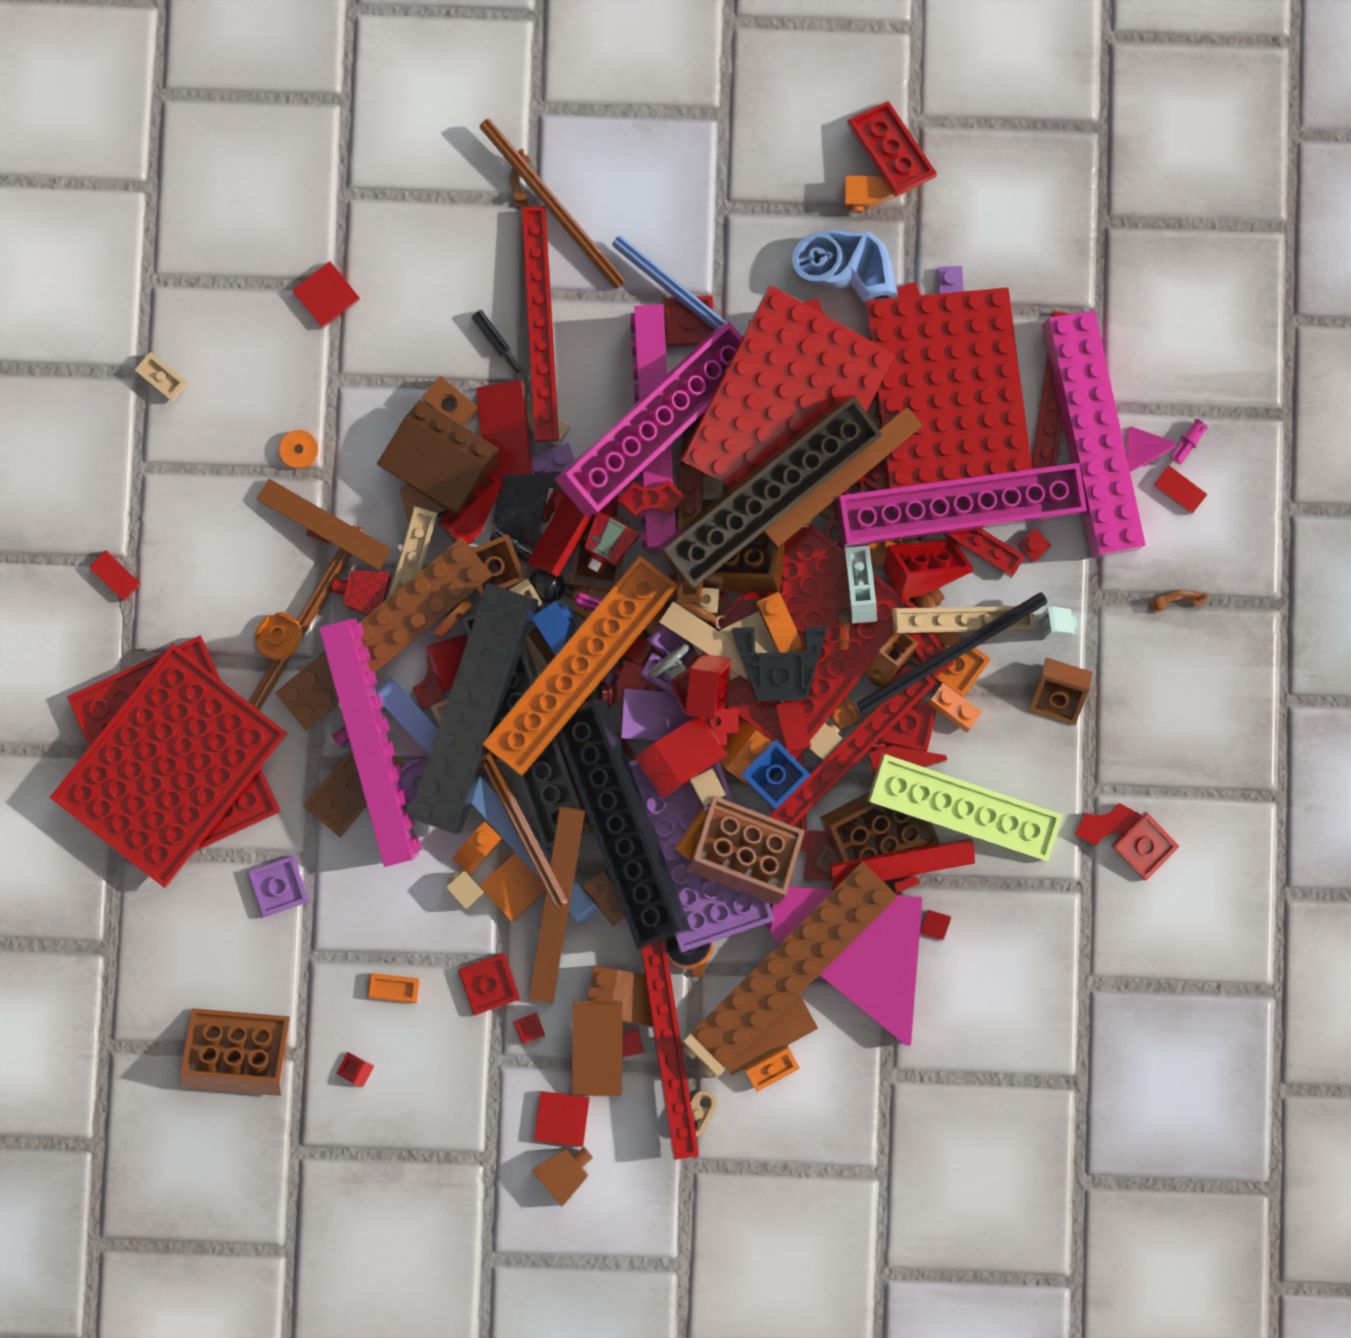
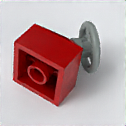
[648,645,732,720]

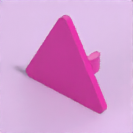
[1128,427,1175,471]

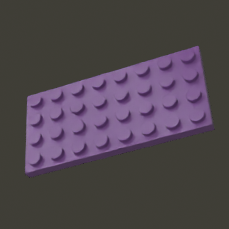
[629,760,775,953]

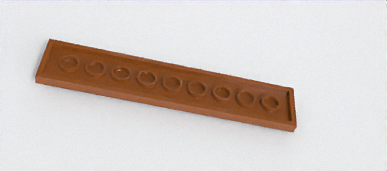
[275,537,493,730]
[689,861,898,1069]

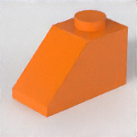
[452,822,503,875]

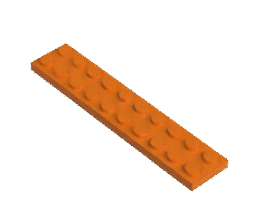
[483,556,678,776]

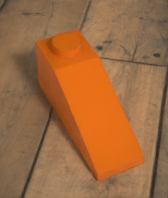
[844,176,916,214]
[757,592,805,652]

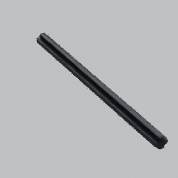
[857,592,1048,714]

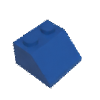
[532,601,576,655]
[741,740,811,811]

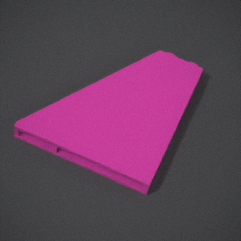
[767,885,923,1046]

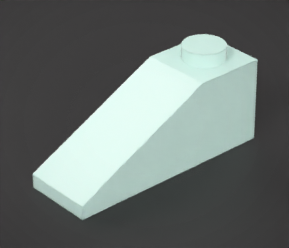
[845,546,877,624]
[1039,607,1078,640]

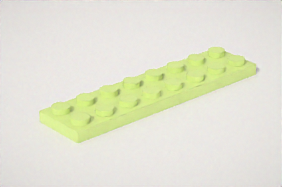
[867,754,1063,861]

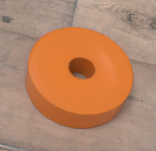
[279,430,319,470]

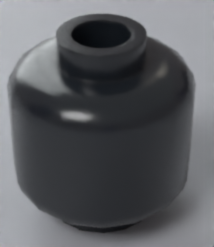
[529,570,566,603]

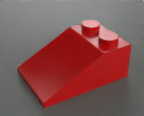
[883,539,973,598]
[635,717,728,798]

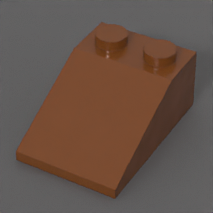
[587,965,652,1026]

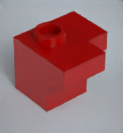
[695,708,739,745]

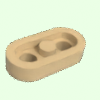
[691,1090,717,1137]

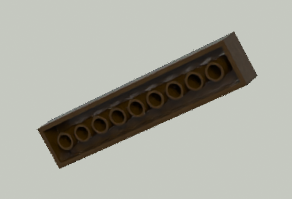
[657,395,882,588]

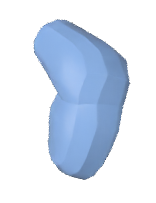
[792,229,898,307]

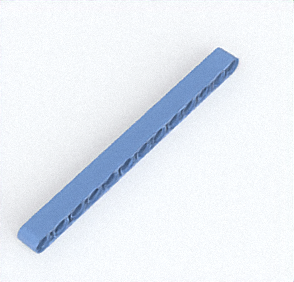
[375,676,600,926]

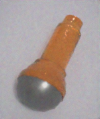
[836,612,852,650]

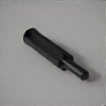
[471,309,522,373]

